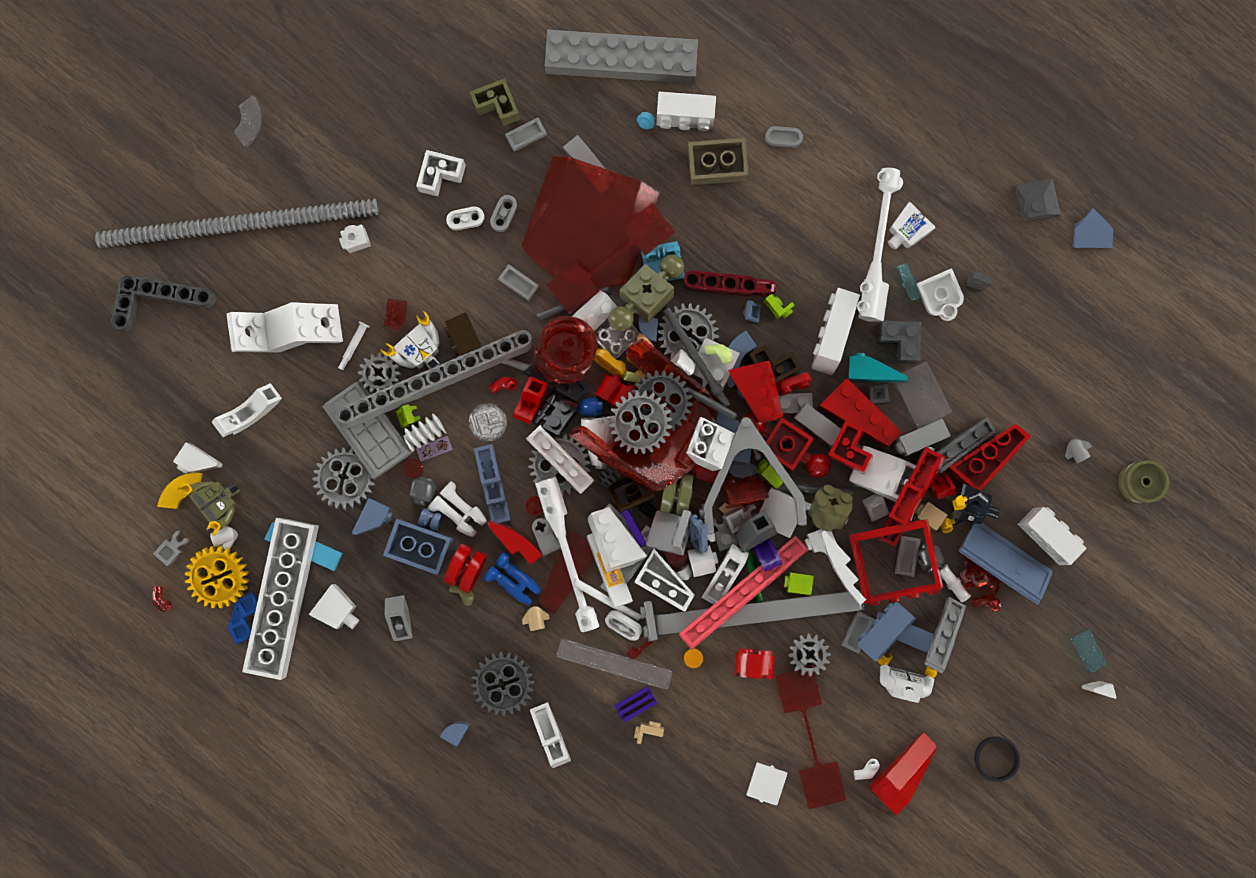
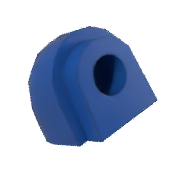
[579,397,603,417]

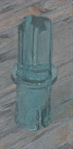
[896,263,921,301]

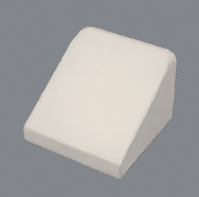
[862,494,889,522]

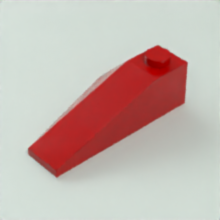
[868,732,937,815]

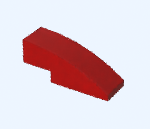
[487,520,542,565]

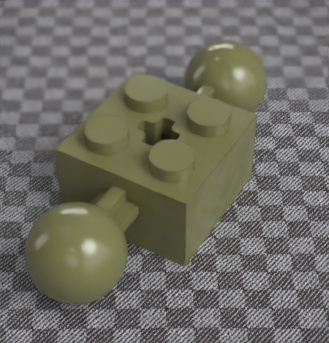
[609,255,684,331]

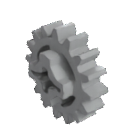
[358,353,401,394]
[788,634,831,677]

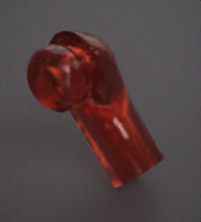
[152,586,172,613]

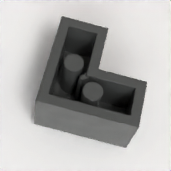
[878,321,921,363]

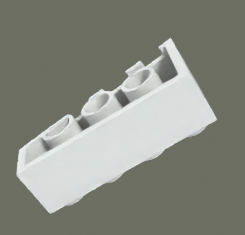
[811,288,860,376]

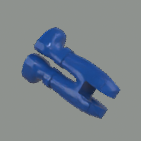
[482,551,541,605]

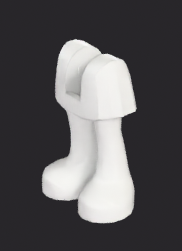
[428,481,487,537]

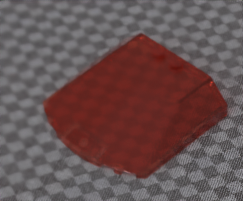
[522,156,660,287]

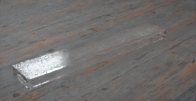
[556,638,673,690]

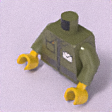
[177,481,240,536]

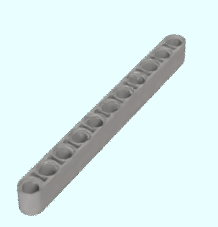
[336,330,533,428]
[654,590,865,635]

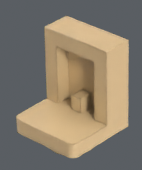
[634,721,664,744]

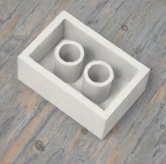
[656,92,716,132]
[1017,507,1087,565]

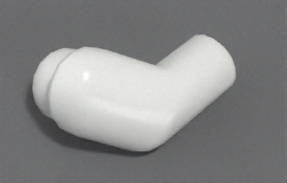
[853,758,880,780]

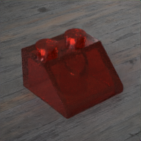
[721,475,769,509]

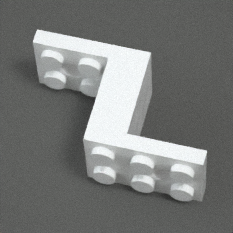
[227,302,343,352]

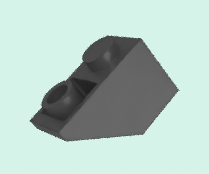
[734,510,778,552]

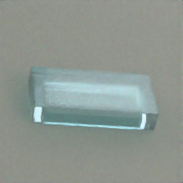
[1071,629,1108,673]

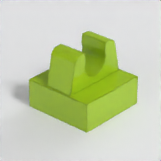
[395,404,420,429]

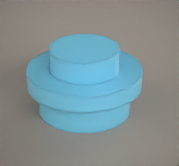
[637,112,655,129]

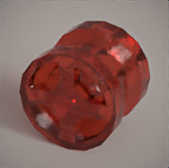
[525,496,543,516]

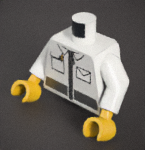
[878,653,938,703]

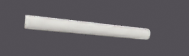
[572,578,641,621]

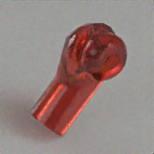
[971,594,1001,612]

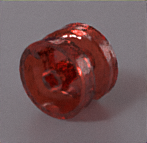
[535,316,598,384]

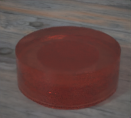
[403,459,424,478]

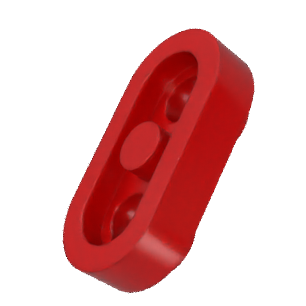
[776,373,812,396]

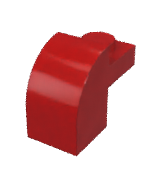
[513,376,548,424]

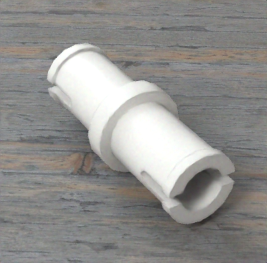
[940,564,970,603]

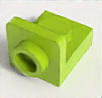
[764,294,794,319]

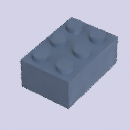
[383,519,454,575]

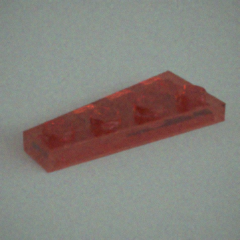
[539,528,595,613]

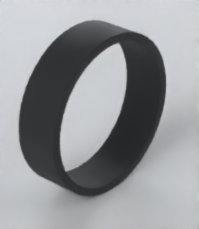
[974,737,1020,782]

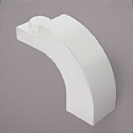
[212,383,282,437]

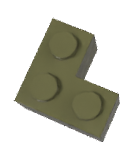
[470,78,520,126]

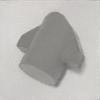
[1065,438,1092,463]

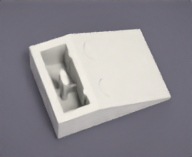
[572,290,640,359]
[849,445,916,502]

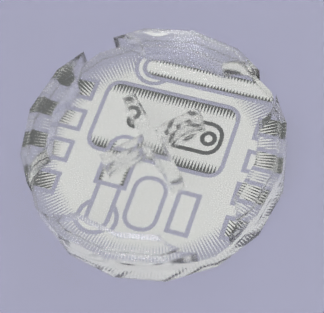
[469,403,507,441]

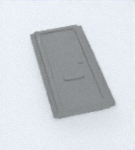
[322,381,412,479]

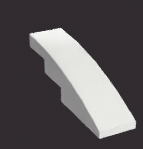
[820,530,866,605]

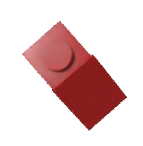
[929,470,957,499]

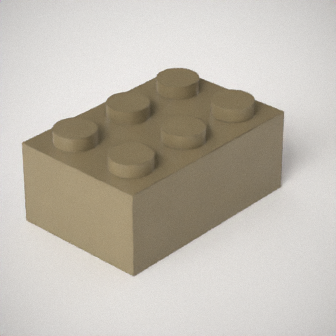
[687,138,749,185]

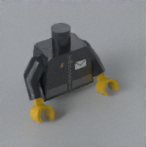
[941,484,1000,533]

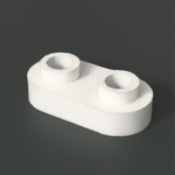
[446,207,485,231]
[605,610,642,641]

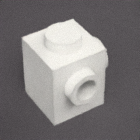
[339,225,371,253]
[687,545,718,577]

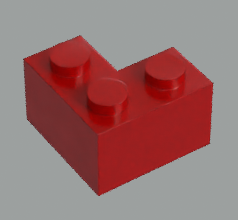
[828,420,873,475]

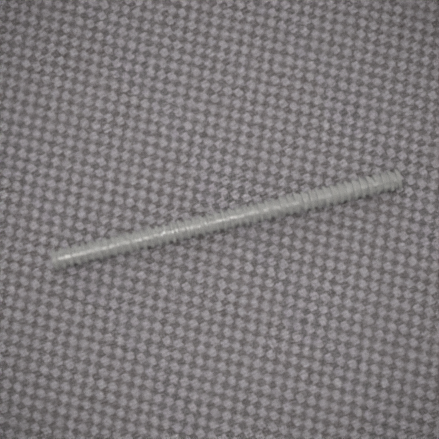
[95,198,380,249]

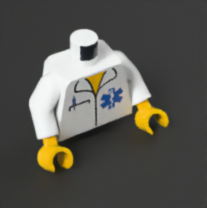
[381,311,440,369]

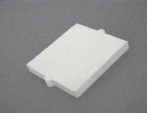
[746,762,787,806]

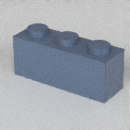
[857,602,916,662]

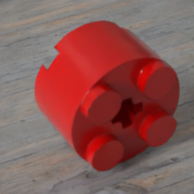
[734,648,775,679]

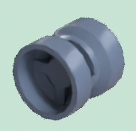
[418,507,443,532]

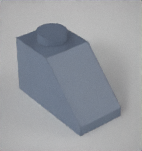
[352,498,393,535]

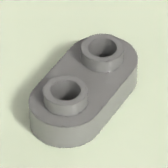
[490,195,517,232]

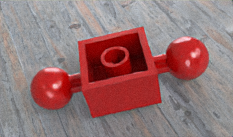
[743,412,831,478]

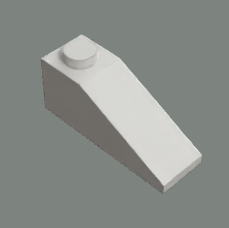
[702,544,749,604]

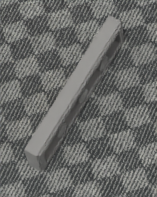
[924,597,966,673]

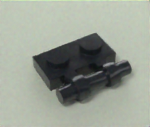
[532,391,580,438]

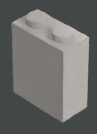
[892,418,950,458]

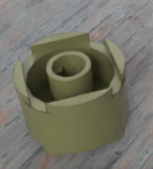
[808,485,853,531]

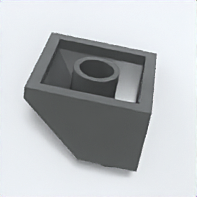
[1015,179,1061,223]

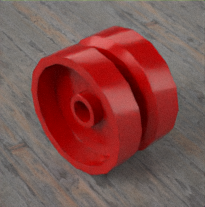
[444,544,487,593]

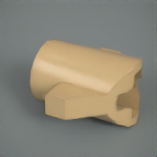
[522,607,549,631]

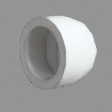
[675,564,692,581]

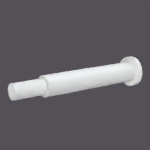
[338,321,370,370]

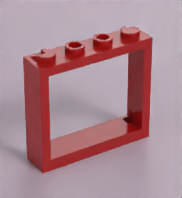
[849,519,944,606]

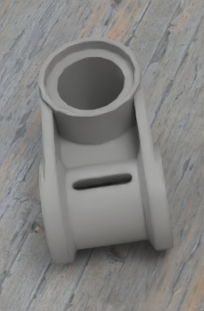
[532,518,561,556]

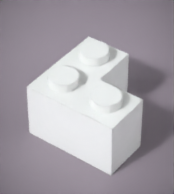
[417,150,466,196]

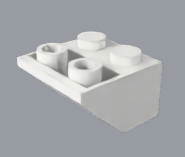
[686,417,735,471]

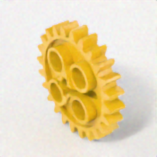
[185,545,249,608]

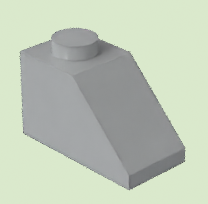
[385,595,413,641]

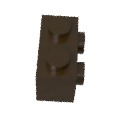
[444,312,482,356]

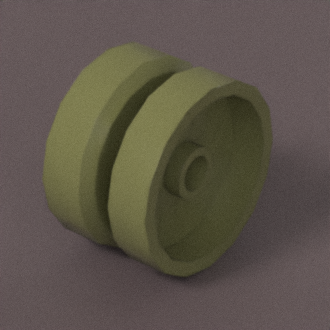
[1118,460,1170,504]
[660,470,694,515]

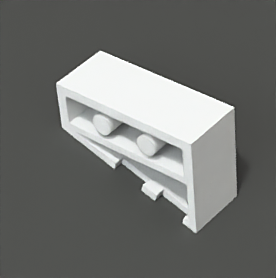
[587,508,647,573]
[634,549,694,612]

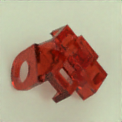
[960,559,1001,597]

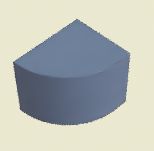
[638,317,658,344]
[440,721,470,747]

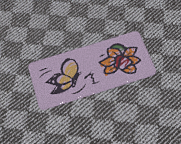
[416,436,452,461]

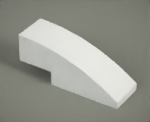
[530,702,571,768]

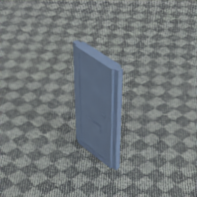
[959,523,1053,605]

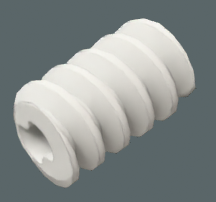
[403,414,447,452]

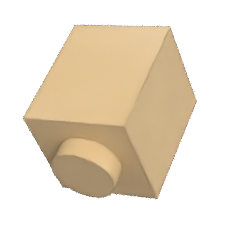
[914,502,947,531]

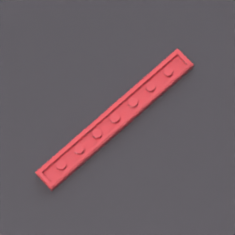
[679,536,809,650]

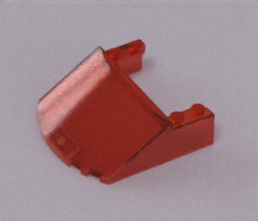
[569,339,717,491]

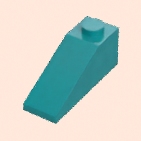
[849,353,908,383]

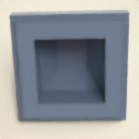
[743,301,761,323]

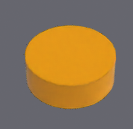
[684,648,703,668]

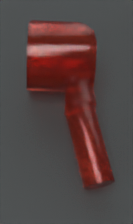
[627,641,653,659]

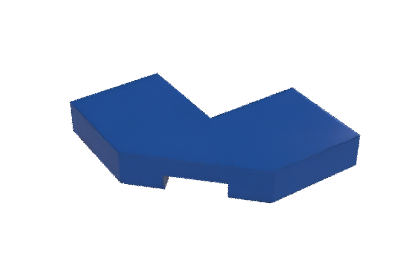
[227,592,258,645]

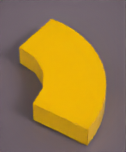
[157,473,202,509]

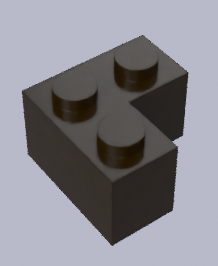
[747,344,802,383]

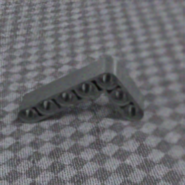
[111,275,216,332]

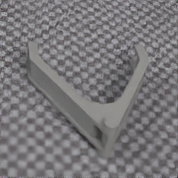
[704,417,807,535]

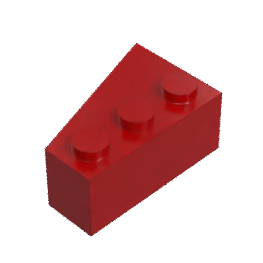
[728,360,783,423]

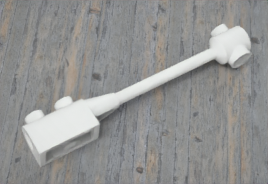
[857,168,903,322]
[535,477,599,632]

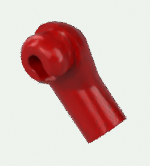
[489,376,517,394]

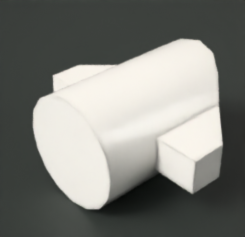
[210,526,238,550]

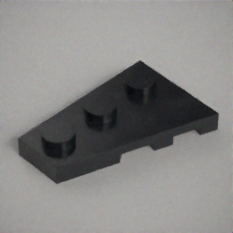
[523,348,590,403]

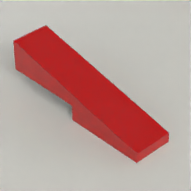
[889,447,946,525]

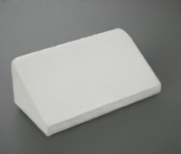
[1082,681,1116,699]

